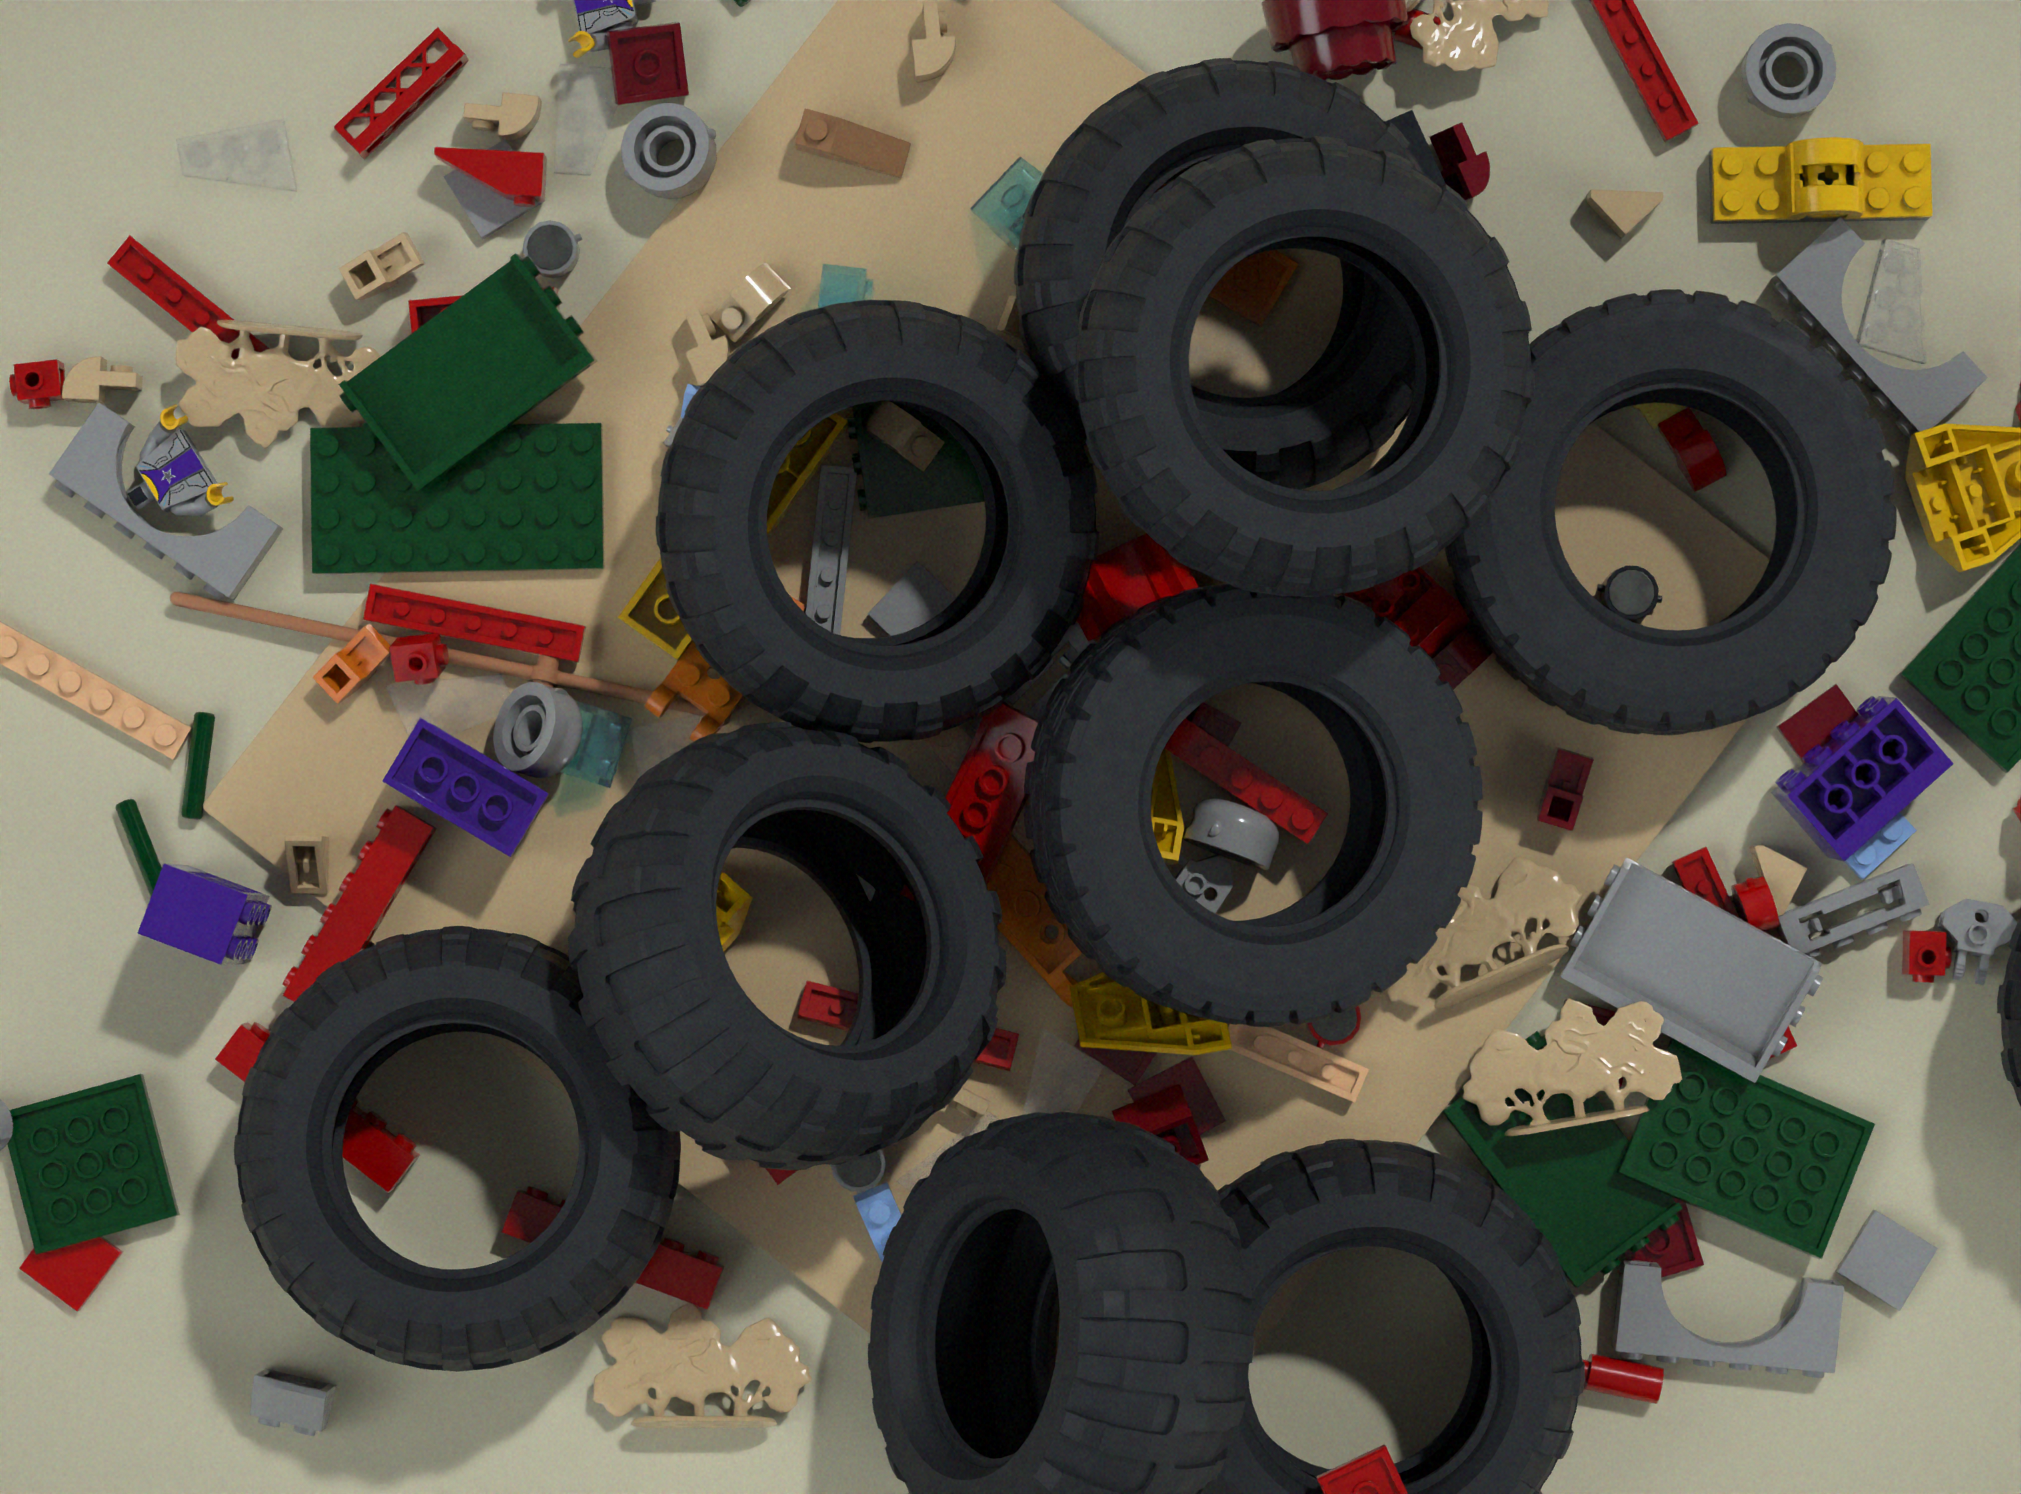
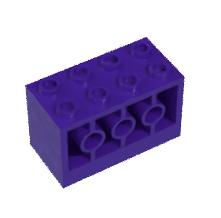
[1771,696,1954,862]
[382,717,550,857]
[137,863,272,965]

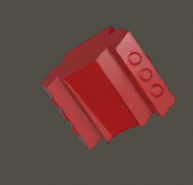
[1077,533,1198,641]

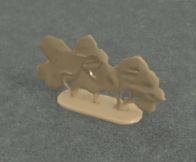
[1406,0,1549,72]
[176,320,381,449]
[1386,857,1583,1009]
[1462,998,1682,1136]
[593,1303,812,1428]

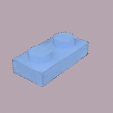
[1845,812,1917,880]
[853,1182,901,1262]

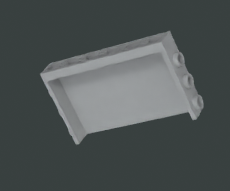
[1561,857,1823,1083]

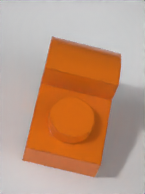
[312,624,391,704]

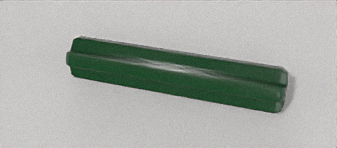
[181,712,215,820]
[116,799,162,896]

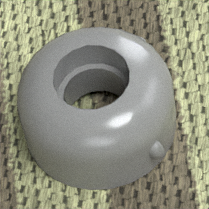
[1741,23,1836,118]
[621,103,717,199]
[493,682,583,778]
[1183,798,1279,870]

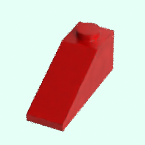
[434,147,547,207]

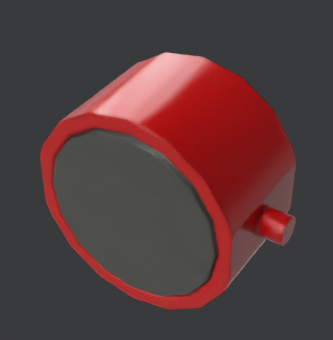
[1731,876,1780,932]
[1306,1006,1361,1049]

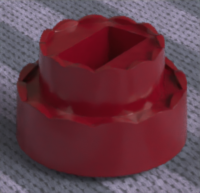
[1261,0,1409,80]

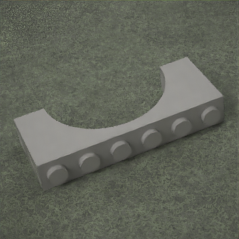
[1771,217,1988,438]
[49,402,283,600]
[1611,1259,1844,1378]

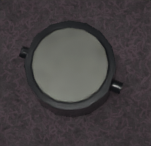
[1597,566,1663,621]

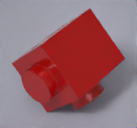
[9,359,65,409]
[389,633,449,685]
[1902,931,1952,983]

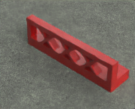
[334,27,469,160]

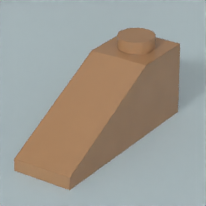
[795,108,911,179]

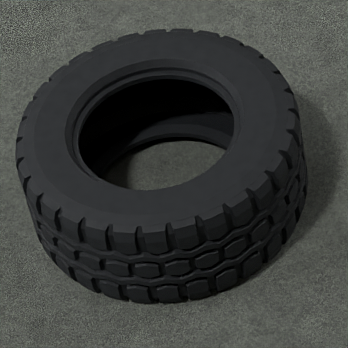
[1445,289,1897,735]
[1024,584,1483,1027]

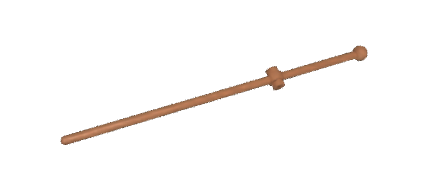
[170,592,731,726]

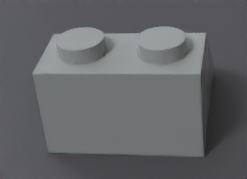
[250,1369,336,1436]

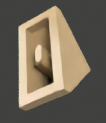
[1586,190,1663,239]
[284,836,329,894]
[1749,844,1807,916]

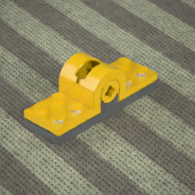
[1709,137,1933,224]

